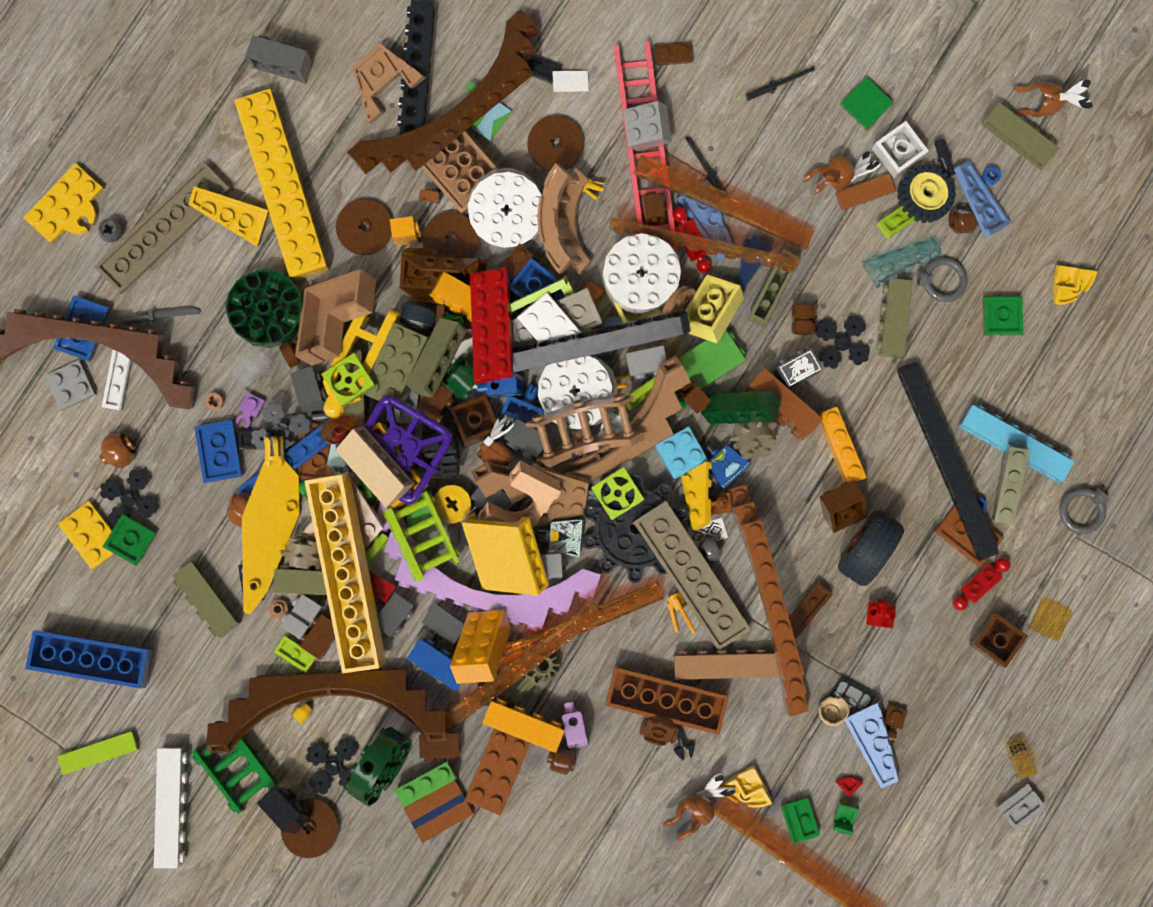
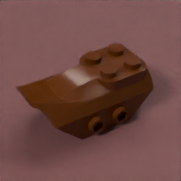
[399,248,487,304]

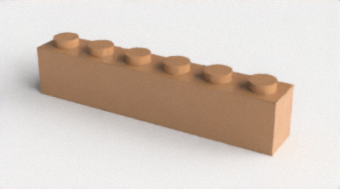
[673,650,779,680]

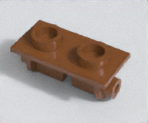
[708,493,732,515]

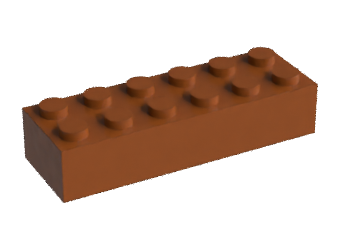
[605,667,729,735]

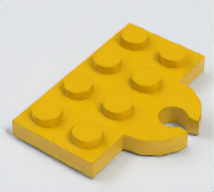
[23,163,104,244]

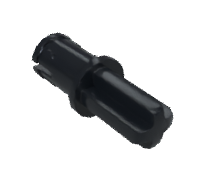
[934,139,956,177]

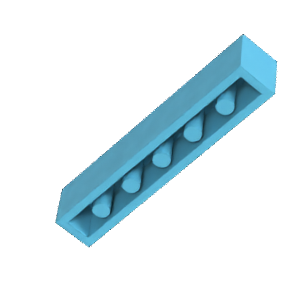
[958,404,1074,483]

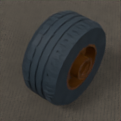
[838,511,904,586]

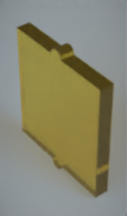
[1029,598,1072,642]

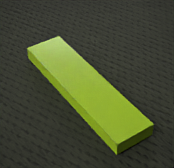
[57,731,139,775]

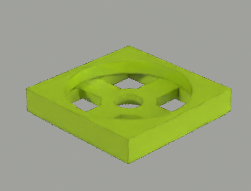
[322,353,375,407]
[626,377,655,410]
[591,467,645,520]

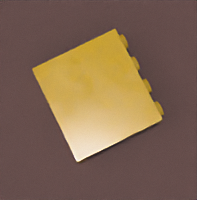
[462,513,549,596]

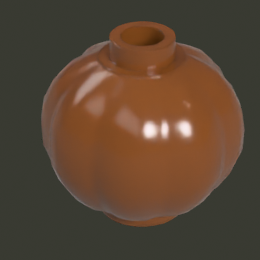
[100,433,136,468]
[227,492,251,527]

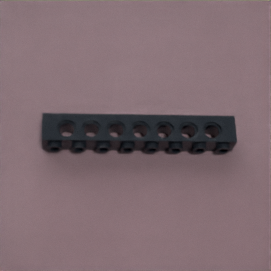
[396,0,435,136]

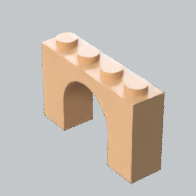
[478,461,561,527]

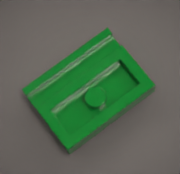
[780,797,820,844]

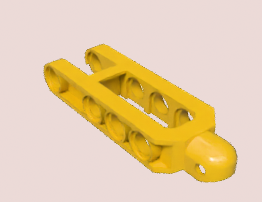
[323,301,401,418]

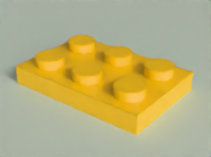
[58,501,114,570]

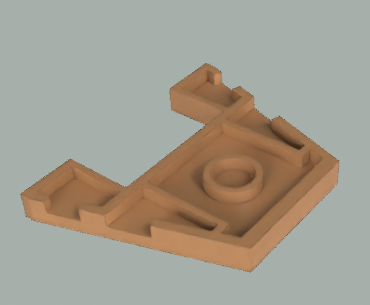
[352,44,425,124]
[532,463,589,528]
[303,476,384,550]

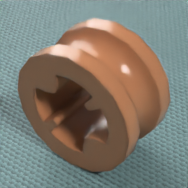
[205,393,224,410]

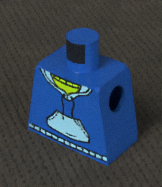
[477,373,524,398]
[705,442,751,490]

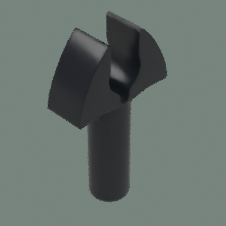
[673,724,694,761]

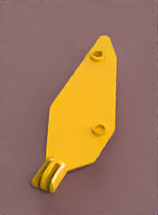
[242,436,299,614]

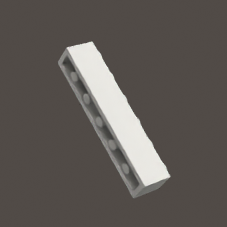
[154,747,188,868]

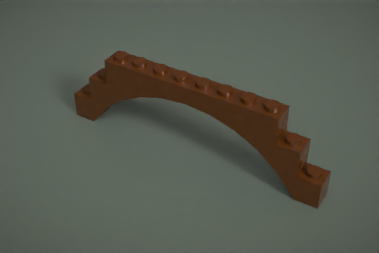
[347,10,539,175]
[0,309,196,410]
[206,668,447,753]

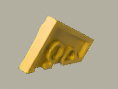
[681,462,712,530]

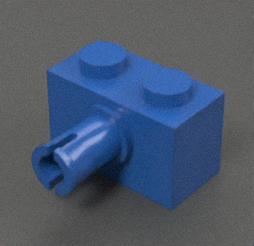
[501,384,545,430]

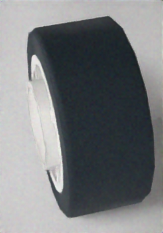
[399,304,437,331]

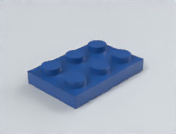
[53,295,111,362]
[194,420,243,484]

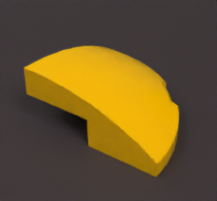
[1053,265,1097,305]
[719,765,772,807]

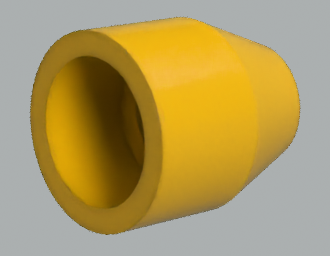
[291,703,312,724]

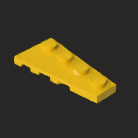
[188,186,268,247]

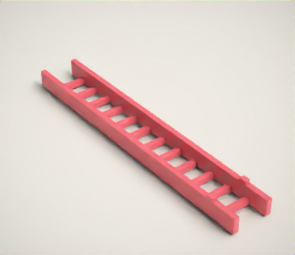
[614,41,682,282]

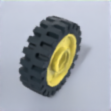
[897,165,956,223]

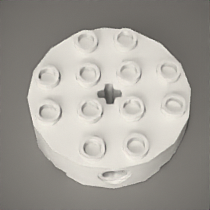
[468,168,542,248]
[603,233,681,314]
[538,355,617,429]

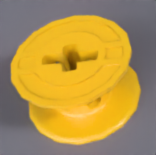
[433,485,472,524]

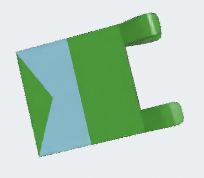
[450,82,512,142]

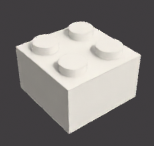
[872,121,929,178]

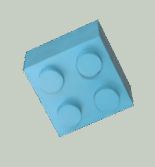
[654,427,708,480]

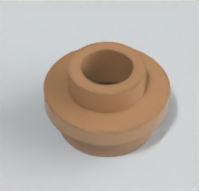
[269,600,288,619]

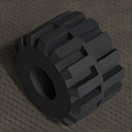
[422,426,460,479]

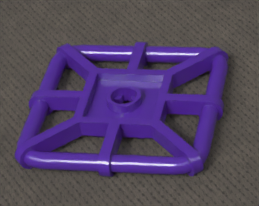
[345,394,453,505]

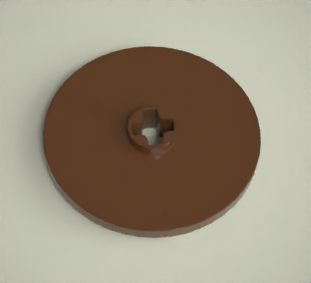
[527,116,584,171]
[336,199,392,255]
[422,212,479,258]
[281,798,339,858]

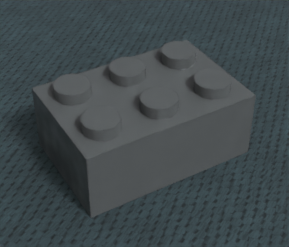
[246,35,312,84]

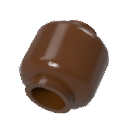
[949,209,978,234]
[547,747,577,775]

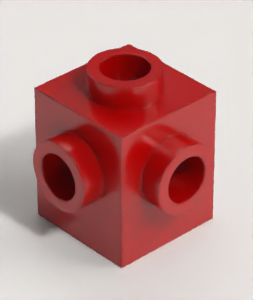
[866,599,896,629]

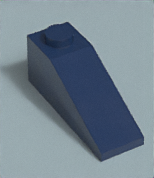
[737,235,772,292]

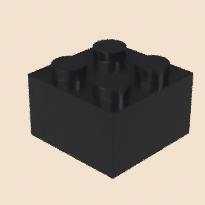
[256,786,312,834]

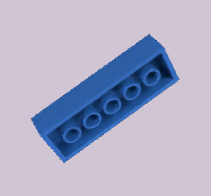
[25,630,154,689]

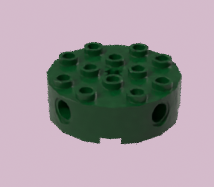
[225,269,303,348]
[345,726,412,807]

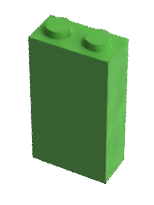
[678,330,746,390]

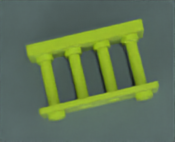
[382,491,460,582]

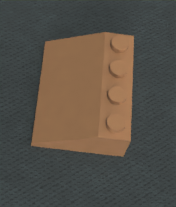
[421,130,501,214]

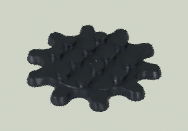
[582,473,689,583]

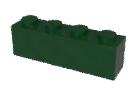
[701,391,781,425]

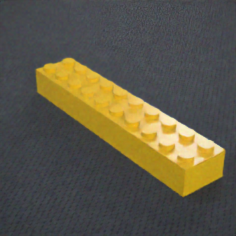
[234,89,329,282]
[305,472,386,673]

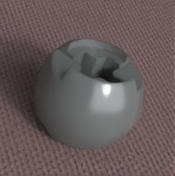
[98,219,123,243]
[699,537,723,562]

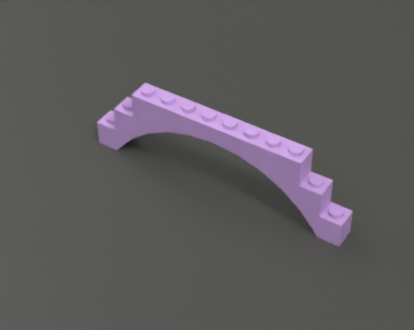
[377,502,601,631]

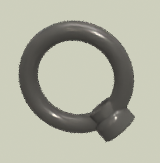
[917,258,967,302]
[1060,488,1109,534]

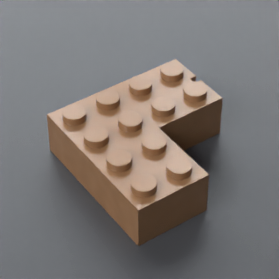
[295,269,376,366]

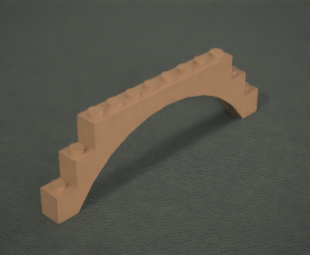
[471,356,691,504]

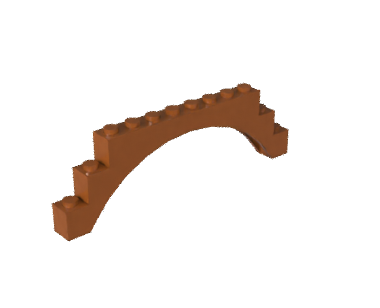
[726,485,809,717]

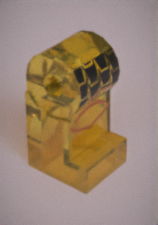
[1005,739,1038,780]

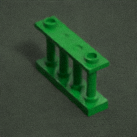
[191,736,279,814]

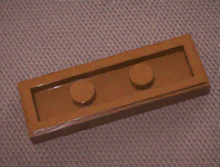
[835,174,896,211]

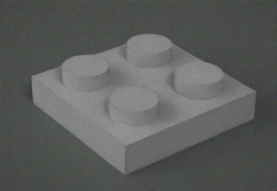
[44,360,96,411]

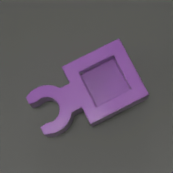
[236,392,266,429]

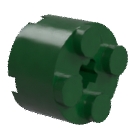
[441,354,480,400]

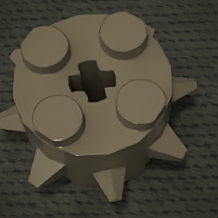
[730,422,779,460]
[280,536,322,569]

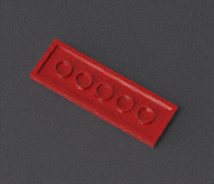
[470,267,514,384]

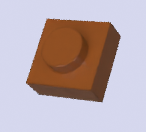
[419,188,440,204]

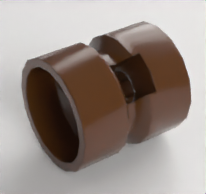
[791,304,817,335]
[279,337,301,368]

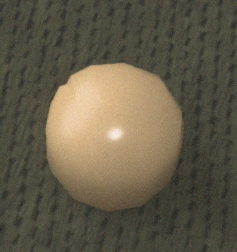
[818,697,849,726]

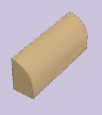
[335,426,414,508]

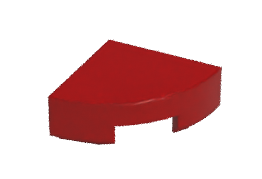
[835,777,863,797]

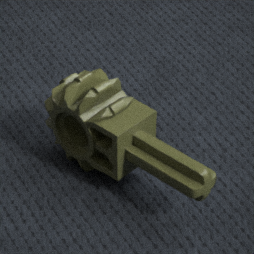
[509,648,560,705]

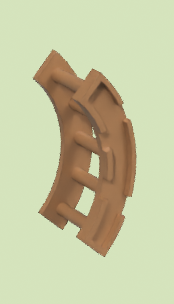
[537,163,592,275]
[526,393,645,467]

